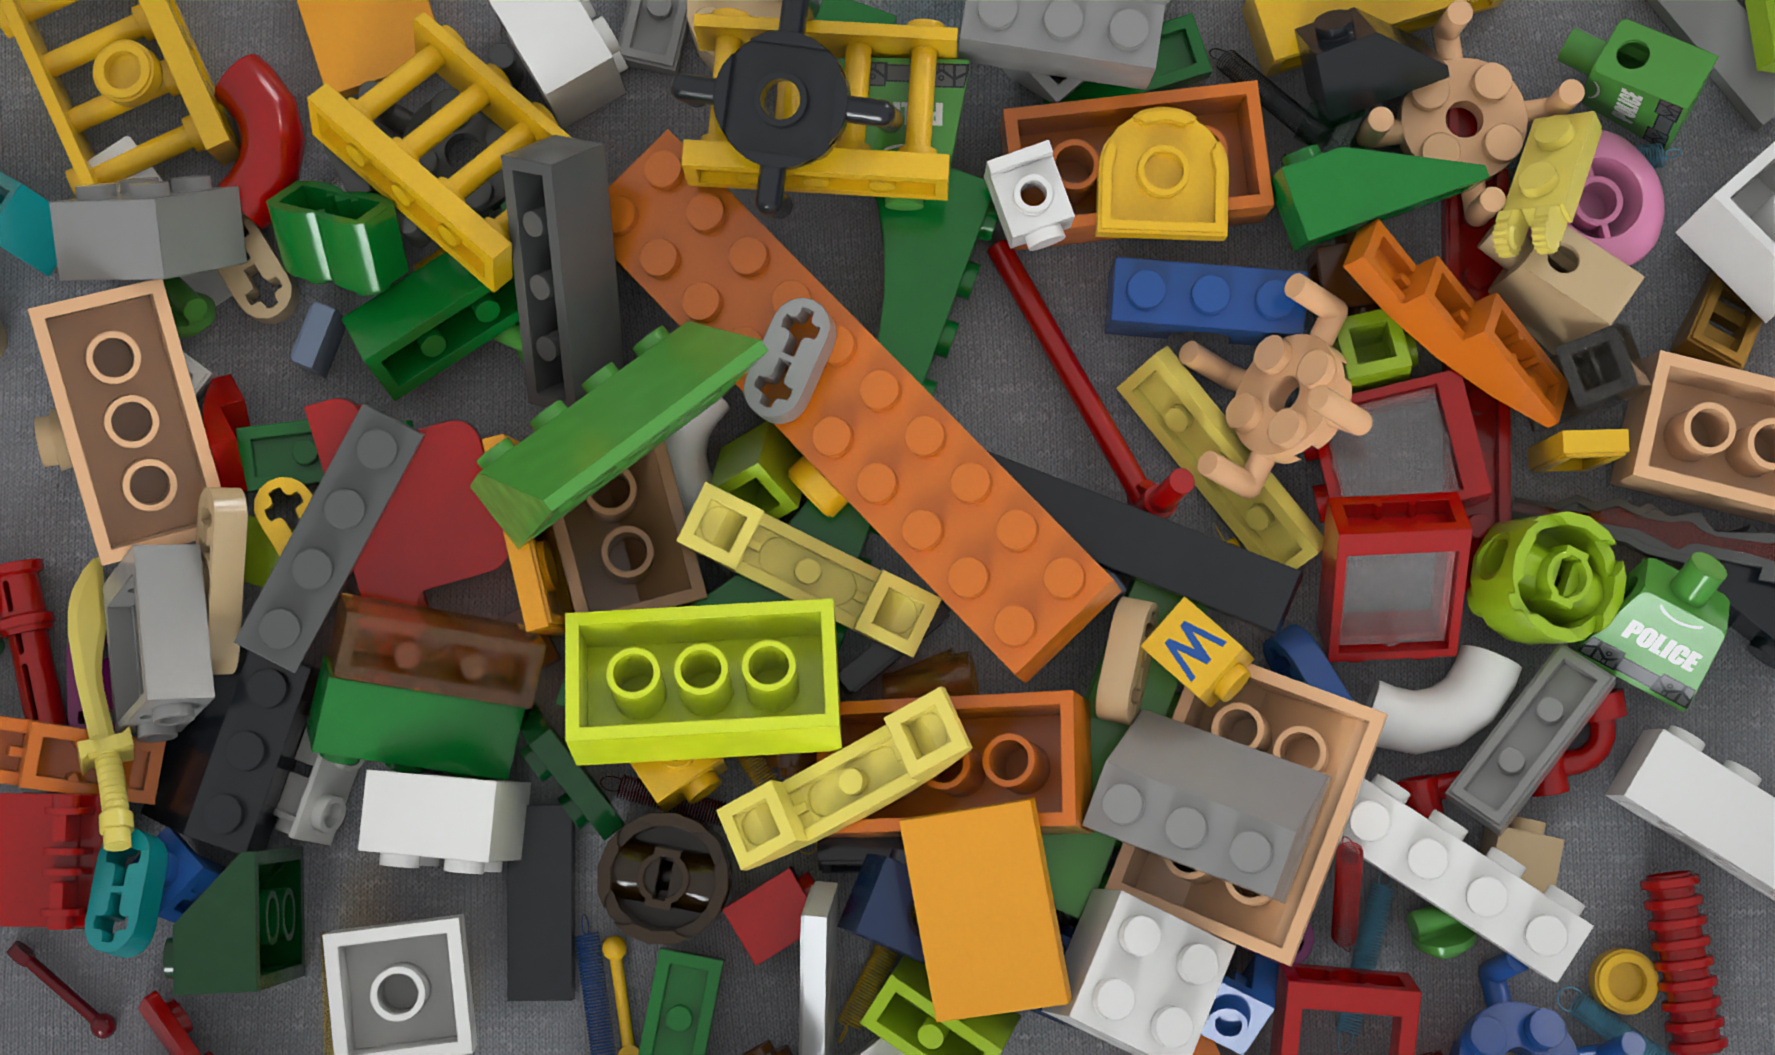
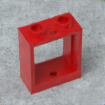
[1270,962,1422,1055]

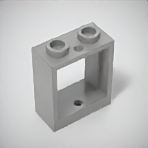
[102,544,215,743]

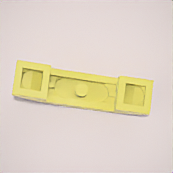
[676,481,942,658]
[716,686,973,871]

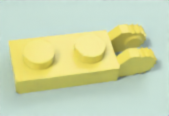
[1492,111,1602,258]

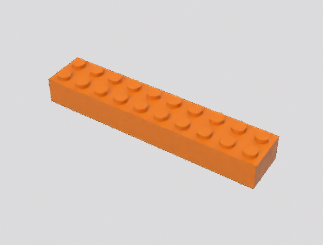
[609,129,1122,684]

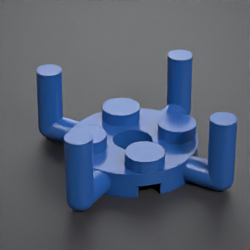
[1449,951,1646,1055]

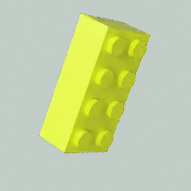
[565,598,842,766]

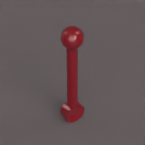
[7,941,116,1039]

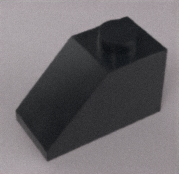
[1294,7,1450,121]

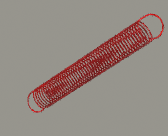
[1331,836,1364,952]

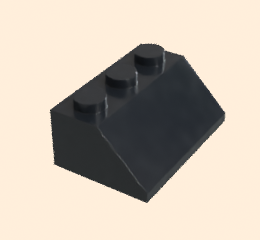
[141,646,320,854]

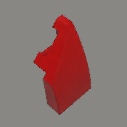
[203,374,250,492]

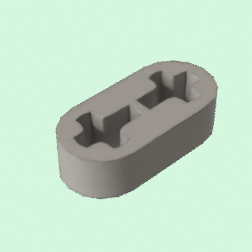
[744,298,837,424]

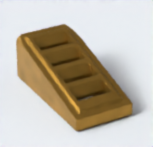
[1669,269,1763,370]

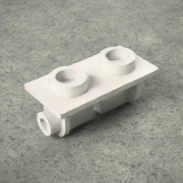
[273,716,365,846]

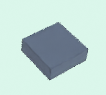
[290,301,346,379]

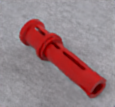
[0,558,67,725]

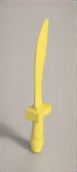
[68,557,134,852]

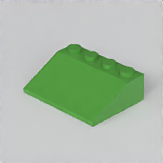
[469,321,769,550]

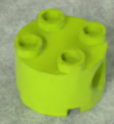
[1467,511,1627,645]

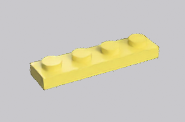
[1116,345,1324,569]

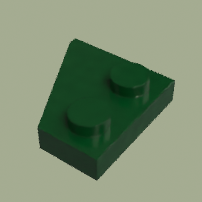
[520,691,625,841]

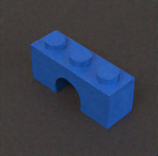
[1104,257,1308,346]

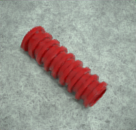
[1640,870,1729,1055]

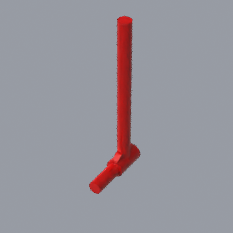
[987,239,1195,519]

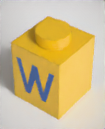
[1141,596,1254,708]

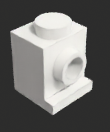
[984,140,1075,251]

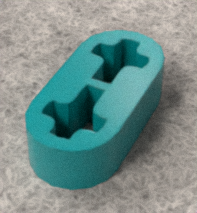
[85,828,168,959]

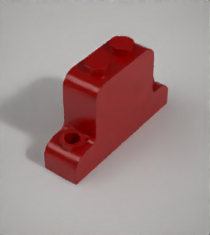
[304,397,508,657]

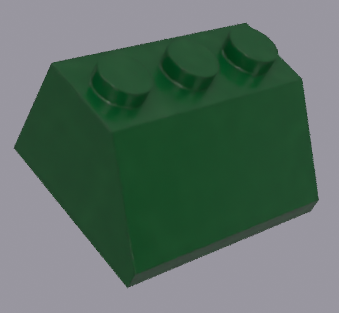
[163,846,306,996]

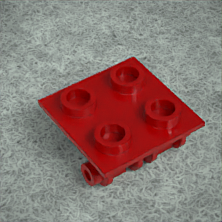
[0,793,103,930]

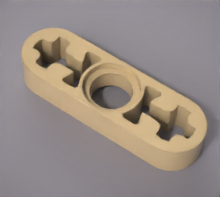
[196,487,248,675]

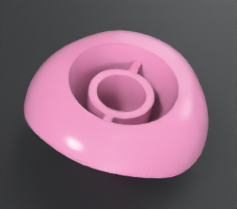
[1527,130,1665,266]

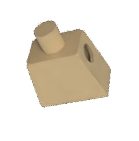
[1477,223,1645,359]

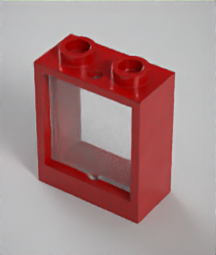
[1303,370,1492,523]
[1317,492,1473,663]

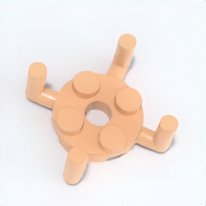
[1356,0,1585,227]
[1179,273,1373,499]

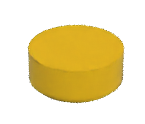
[93,39,163,107]
[787,455,849,518]
[1588,948,1659,1015]

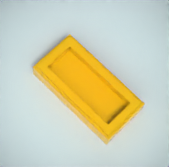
[1528,429,1630,473]

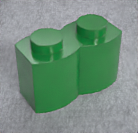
[266,181,409,296]

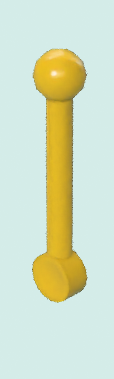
[602,935,639,1055]

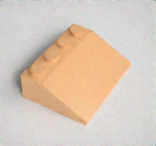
[1105,664,1388,967]

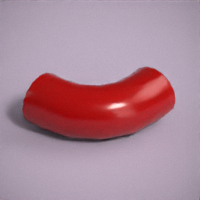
[214,54,306,230]

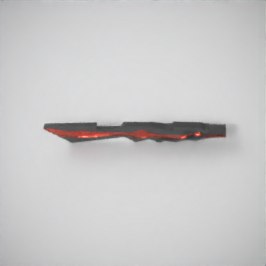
[1511,495,1775,583]

